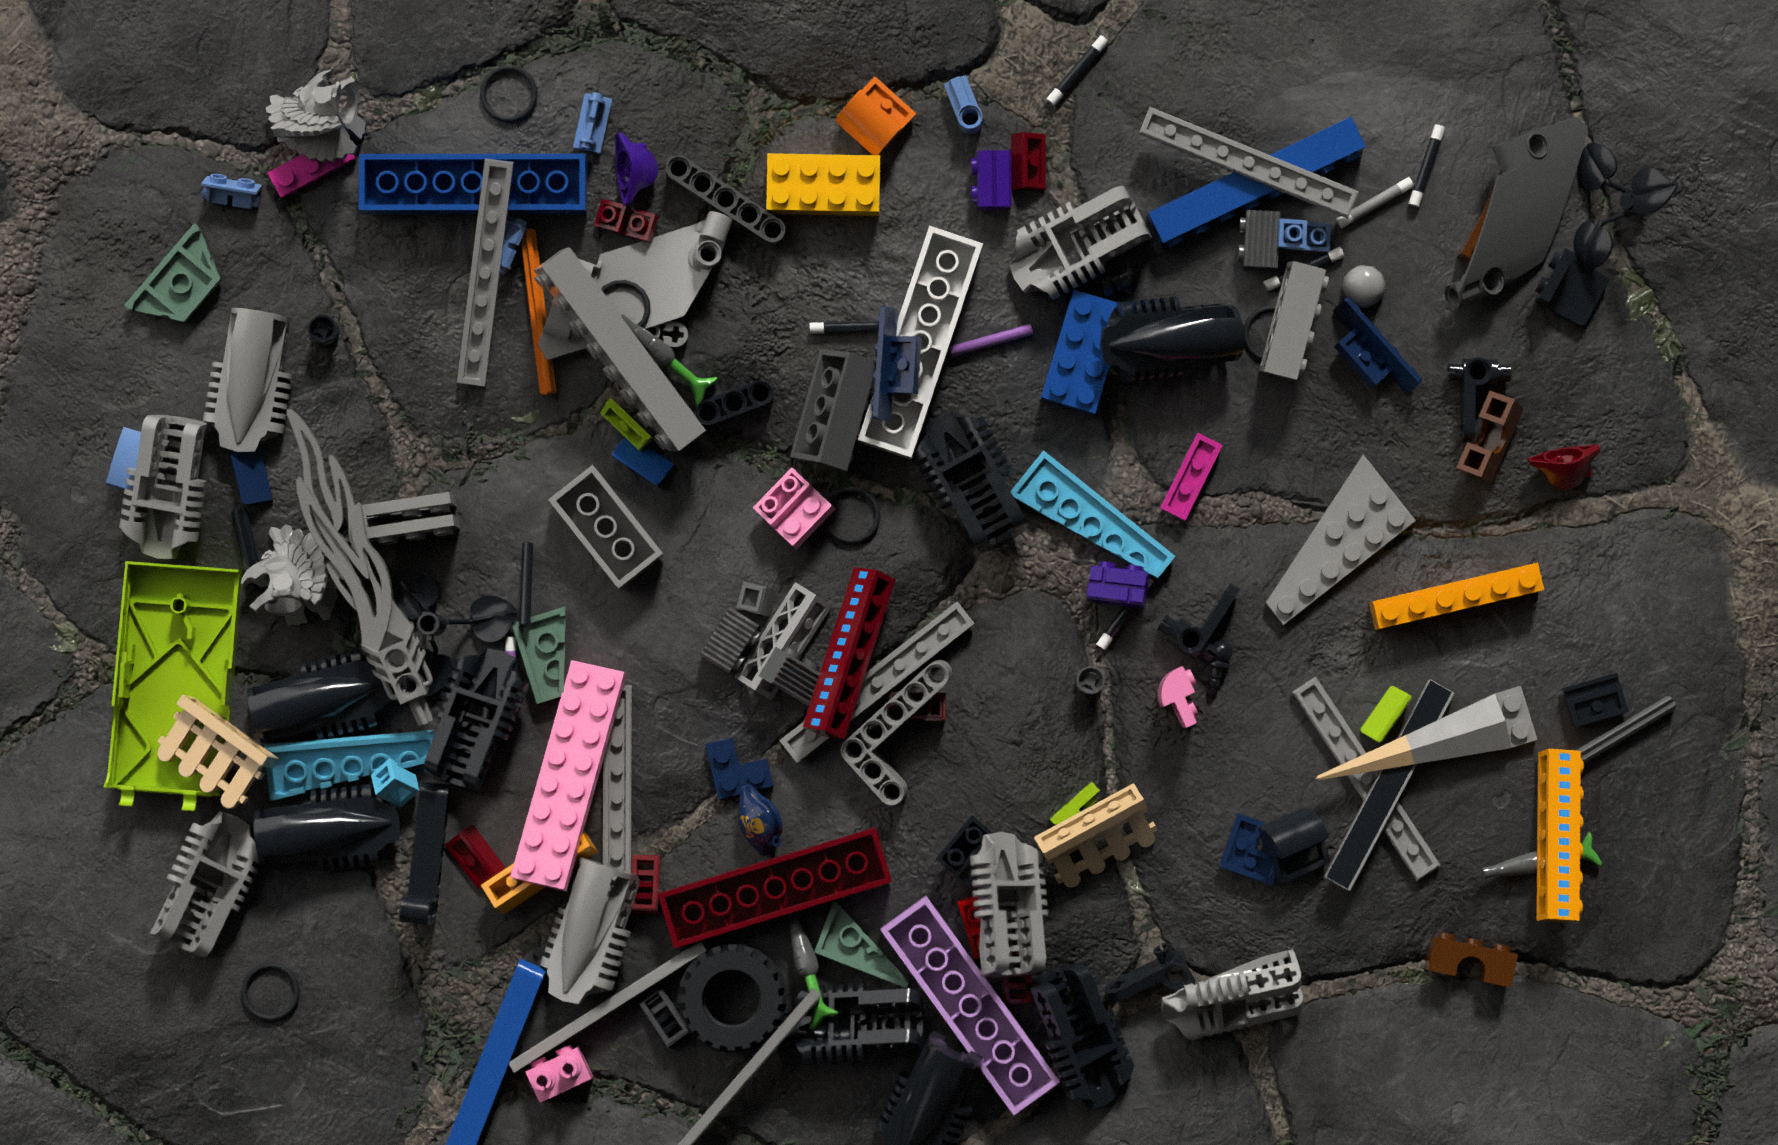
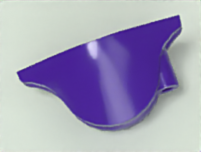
[615,132,658,206]

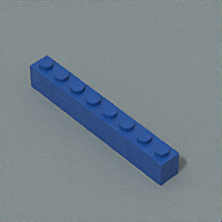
[1147,116,1366,247]

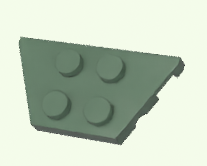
[124,223,222,323]

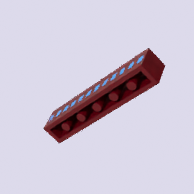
[802,567,896,739]

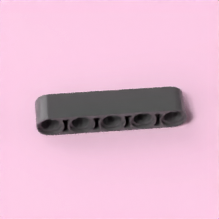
[666,155,786,246]

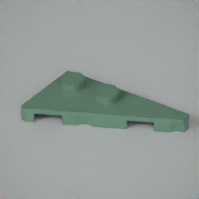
[814,901,909,988]

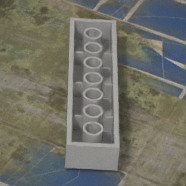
[534,247,706,451]

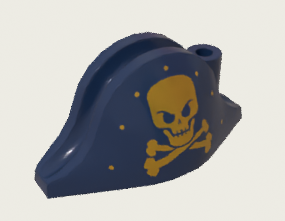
[739,784,783,857]

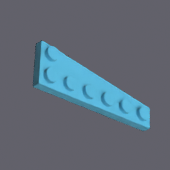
[1011,450,1175,578]
[264,730,435,800]

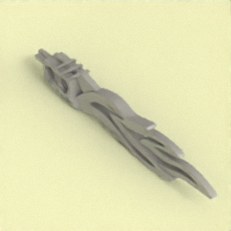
[287,409,434,726]

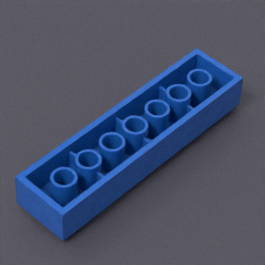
[359,154,588,215]

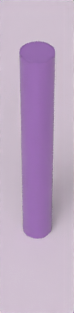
[949,324,1033,357]

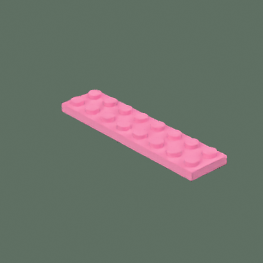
[510,660,627,891]

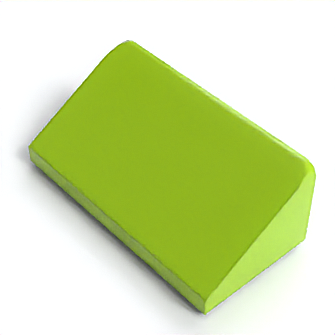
[600,398,653,451]
[1360,686,1412,743]

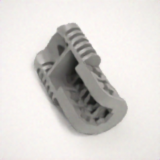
[1009,186,1152,300]
[203,308,293,452]
[119,415,207,559]
[149,811,261,958]
[970,832,1048,978]
[540,857,639,1004]
[1161,949,1304,1040]

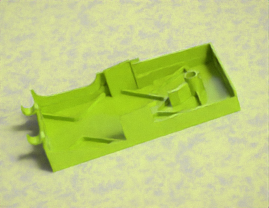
[103,561,243,811]

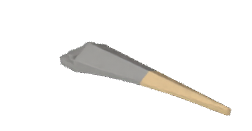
[1316,686,1538,780]

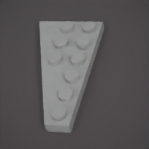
[1265,455,1416,625]

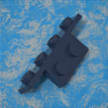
[1333,297,1422,394]
[871,306,922,422]

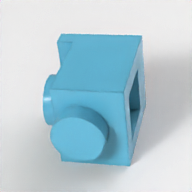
[371,758,420,808]

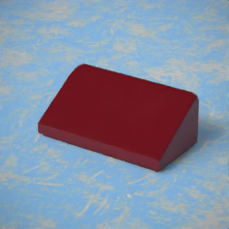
[1011,132,1046,190]
[445,825,506,890]

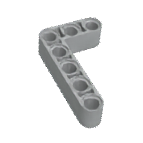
[841,660,952,805]

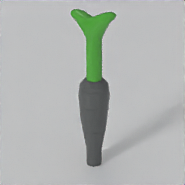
[621,314,718,407]
[1482,832,1602,879]
[787,911,838,1030]

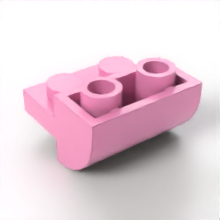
[753,468,835,549]
[1157,666,1198,728]

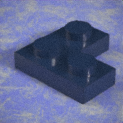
[705,738,774,799]
[1219,813,1276,885]

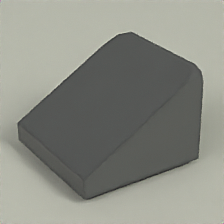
[736,581,776,617]

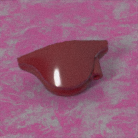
[1527,444,1601,490]

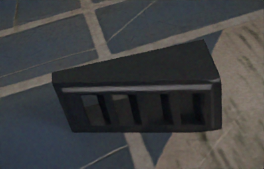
[637,985,692,1049]

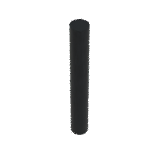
[519,542,533,627]

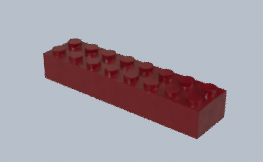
[658,827,892,948]

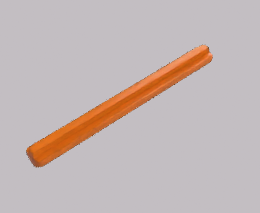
[520,229,556,395]

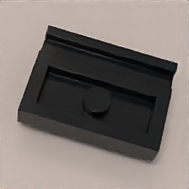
[1561,673,1629,727]

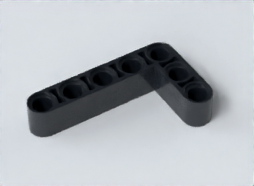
[399,782,451,925]

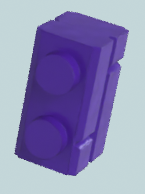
[971,150,1012,210]
[1087,561,1150,609]

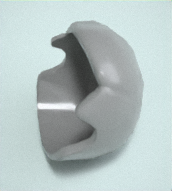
[1342,265,1386,308]

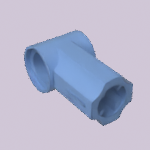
[943,75,983,134]

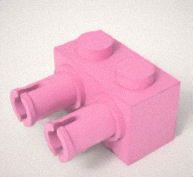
[526,1044,593,1103]

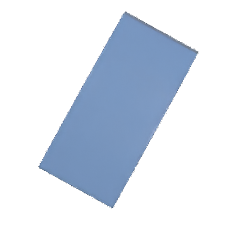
[1277,219,1331,253]
[106,427,141,490]

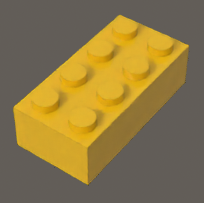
[766,153,880,216]

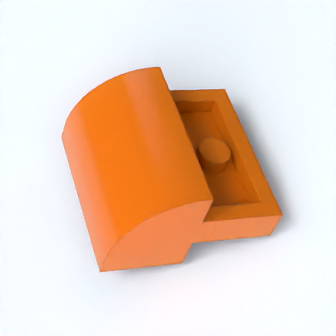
[835,77,917,155]

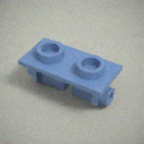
[573,92,612,154]
[201,174,262,209]
[500,214,527,275]

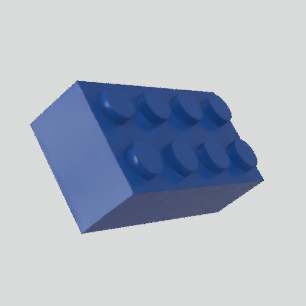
[1040,290,1117,416]

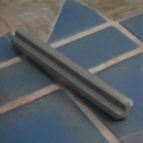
[1576,696,1677,763]

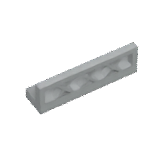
[735,582,832,701]

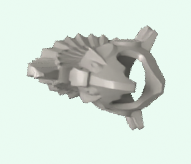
[266,70,366,163]
[241,525,338,626]

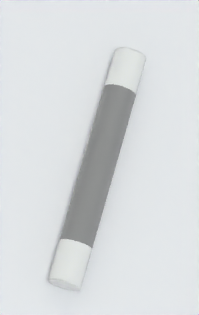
[1336,177,1414,229]

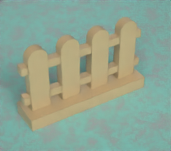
[157,694,279,809]
[1034,783,1158,888]

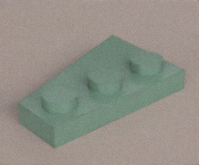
[512,606,566,704]

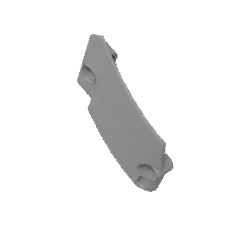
[538,211,733,360]

